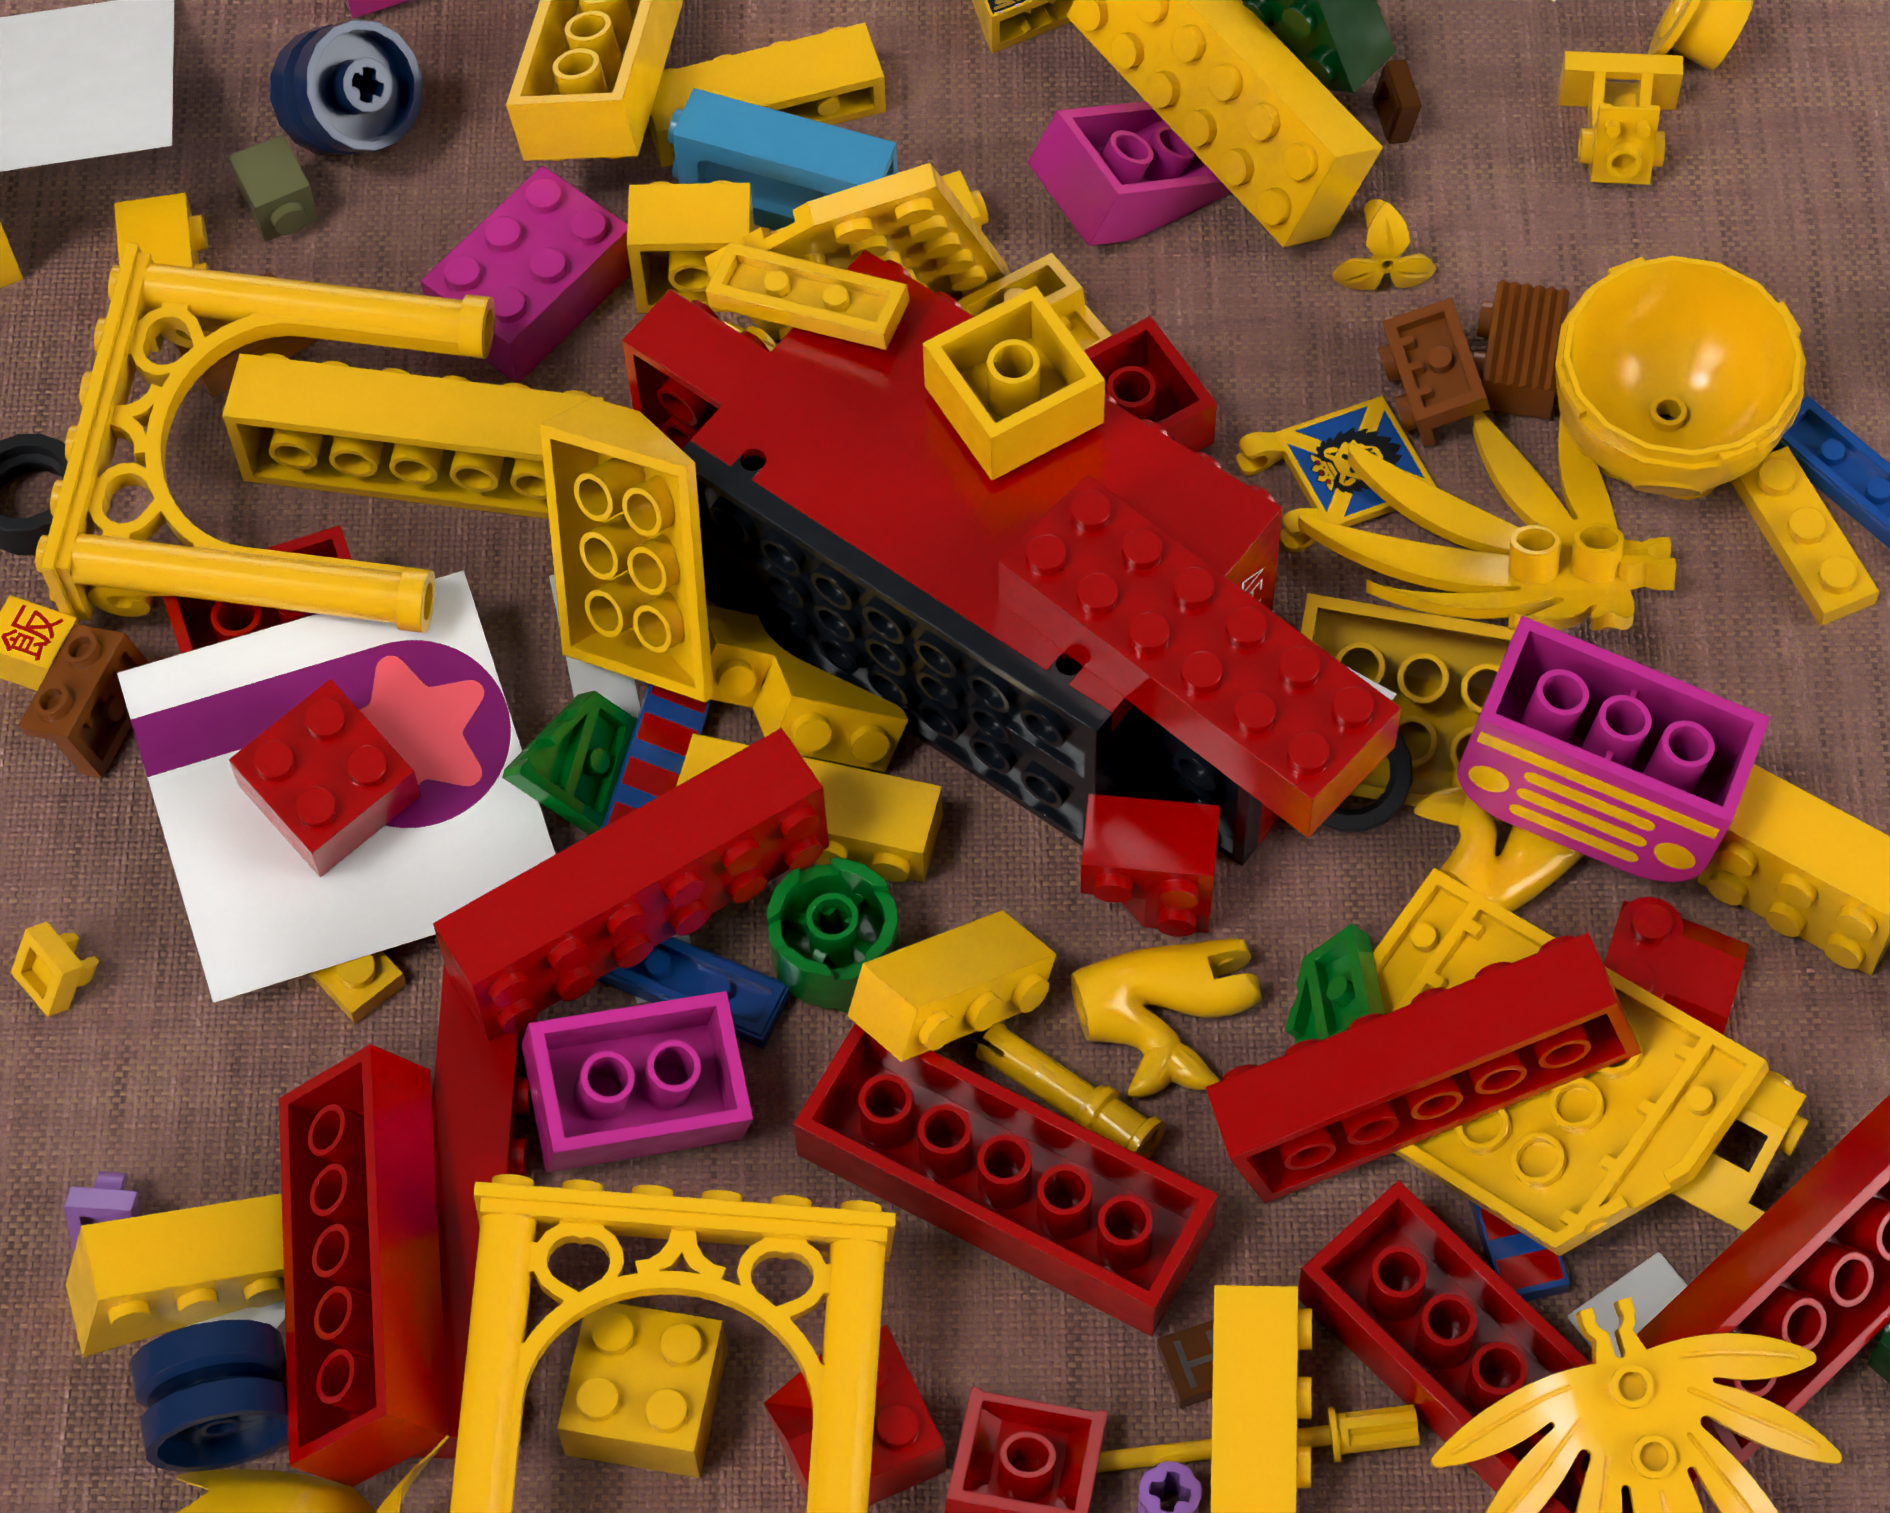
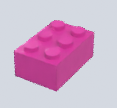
[420,165,631,383]
[522,991,753,1173]

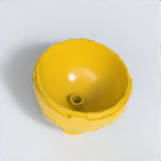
[1555,255,1806,500]

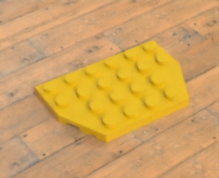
[705,163,1010,341]
[1373,868,1770,1256]

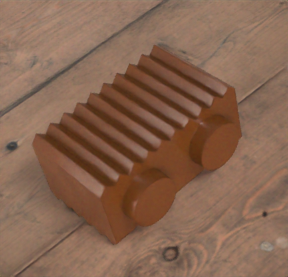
[1473,279,1570,419]

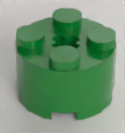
[767,857,900,1013]

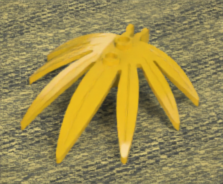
[1298,412,1676,631]
[1430,1297,1842,1513]

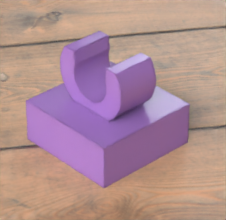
[64,1171,142,1251]

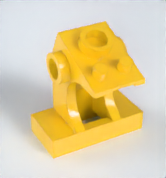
[1558,51,1684,185]
[1671,1070,1809,1232]

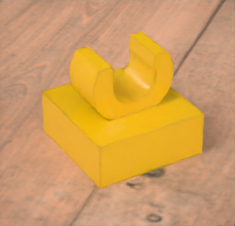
[10,921,99,1017]

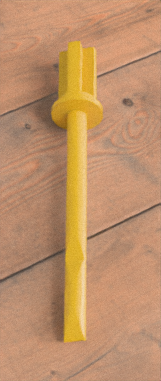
[1097,1404,1420,1473]

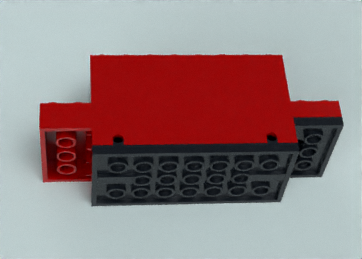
[622,249,1283,866]

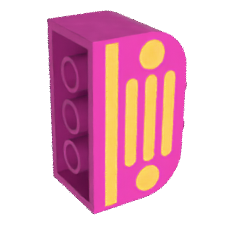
[1457,616,1771,882]

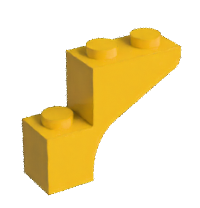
[707,605,908,772]

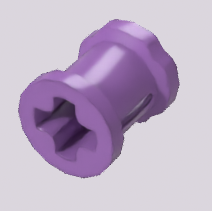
[1137,1461,1201,1513]

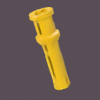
[976,1022,1166,1159]

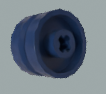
[270,20,423,156]
[131,1320,289,1472]

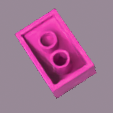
[1027,101,1231,246]

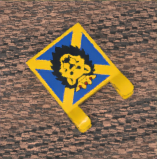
[1236,395,1436,553]

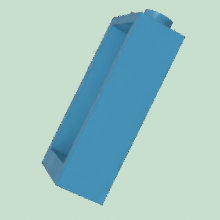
[667,88,898,230]

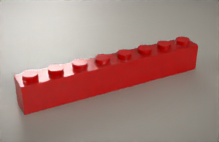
[412,963,537,1459]

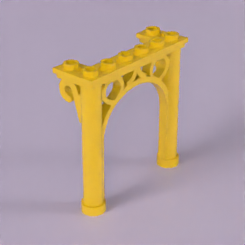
[35,242,495,633]
[450,1174,896,1513]

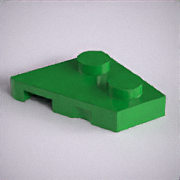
[502,690,637,835]
[1285,923,1385,1044]

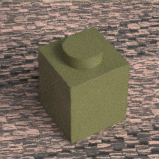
[229,134,319,242]

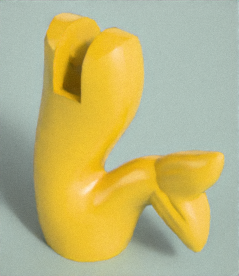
[1414,766,1584,912]
[1071,938,1262,1098]

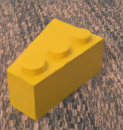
[66,1193,284,1358]

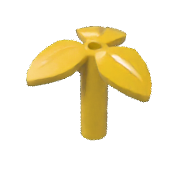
[1332,199,1436,291]

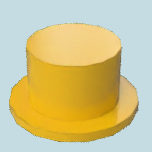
[1648,0,1753,71]

